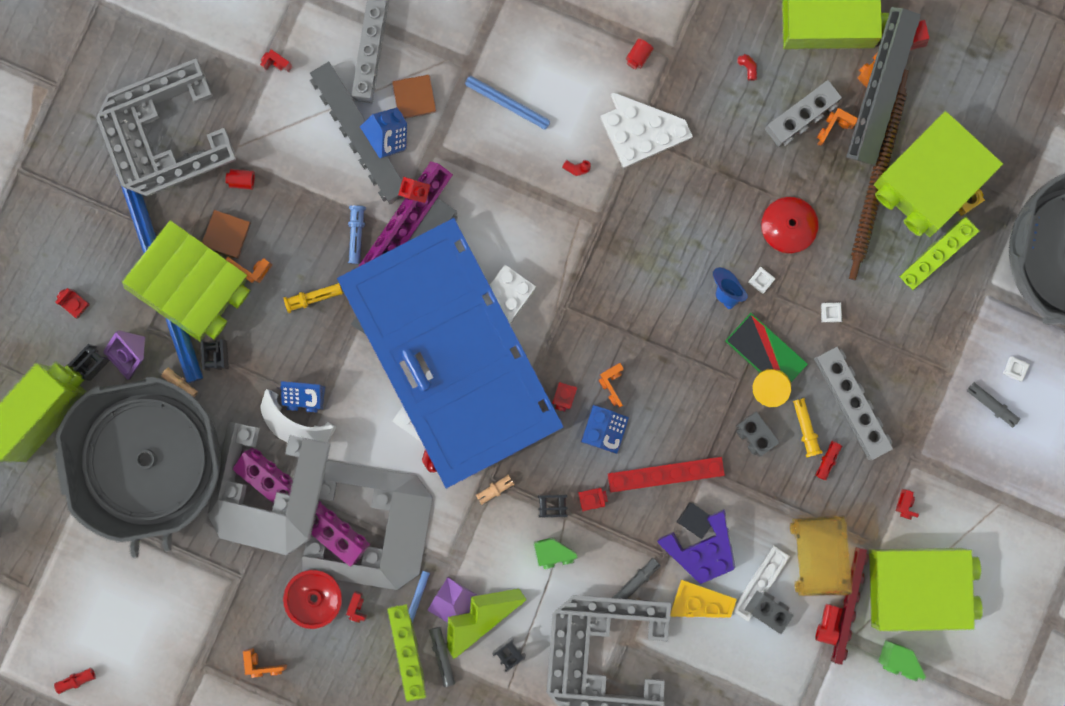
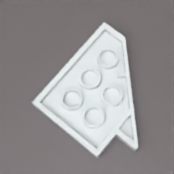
[600,93,693,169]

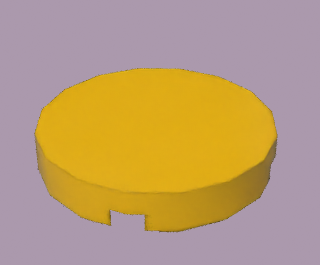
[752,369,791,407]

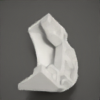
[260,389,337,443]

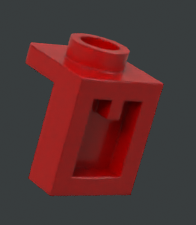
[260,49,293,72]
[398,176,430,203]
[55,288,90,319]
[552,382,577,412]
[578,487,608,511]
[895,489,919,520]
[346,591,367,623]

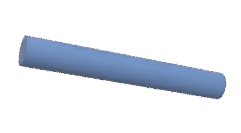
[409,571,430,623]

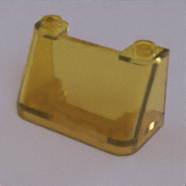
[790,515,852,596]

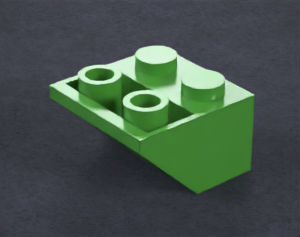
[534,537,577,569]
[878,640,926,681]

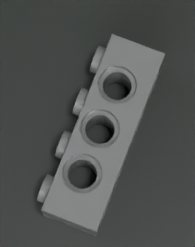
[765,80,842,147]

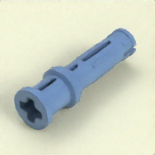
[348,205,366,264]

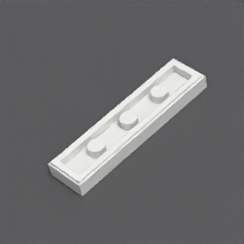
[733,546,790,622]

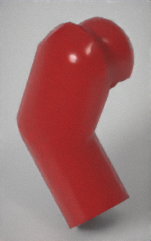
[562,160,591,176]
[422,449,437,473]

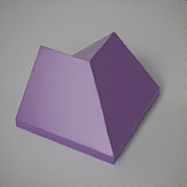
[103,330,145,380]
[428,577,478,623]

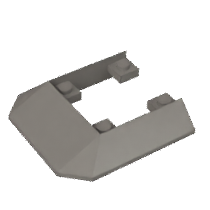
[96,58,236,197]
[208,421,331,555]
[302,461,432,590]
[547,595,671,706]

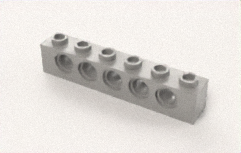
[351,0,389,104]
[814,347,893,460]

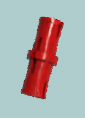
[815,441,843,481]
[54,668,96,694]

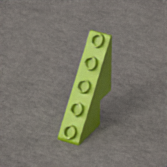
[899,217,979,290]
[447,588,526,659]
[387,604,426,702]

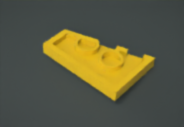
[670,580,737,618]

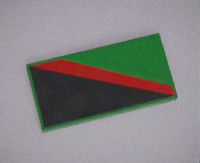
[725,313,807,382]

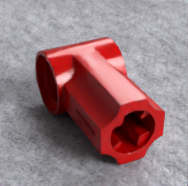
[815,604,843,646]

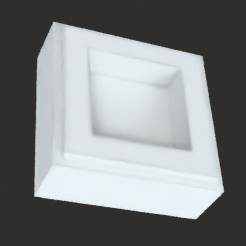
[748,267,775,294]
[821,303,842,323]
[1003,356,1030,382]

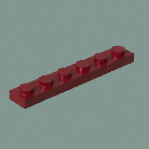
[831,547,869,665]

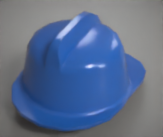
[713,267,748,309]

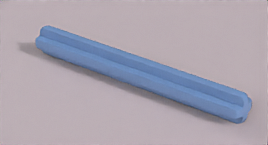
[465,76,550,130]

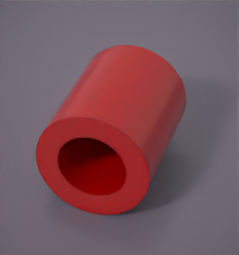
[626,39,654,70]
[225,169,255,190]

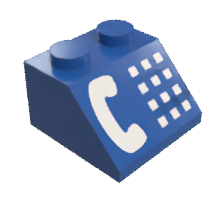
[360,107,407,158]
[281,381,325,413]
[581,405,629,454]

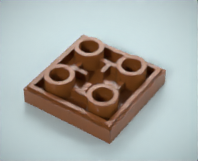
[392,74,437,119]
[202,210,251,258]

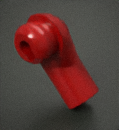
[737,54,757,81]

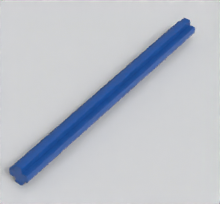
[120,183,203,383]

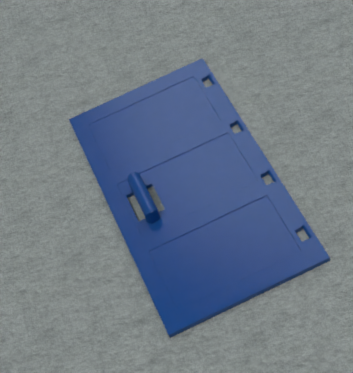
[337,218,563,489]

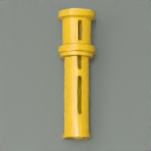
[283,283,343,314]
[793,398,823,458]

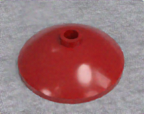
[761,197,819,254]
[283,570,342,629]

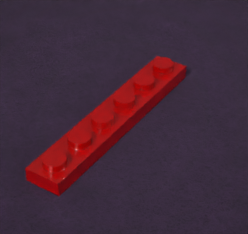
[607,457,725,493]

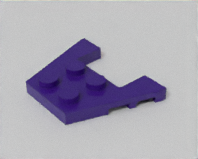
[657,509,735,584]

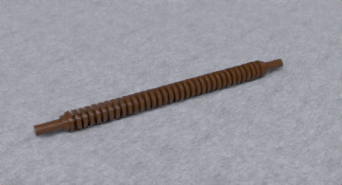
[849,69,909,281]

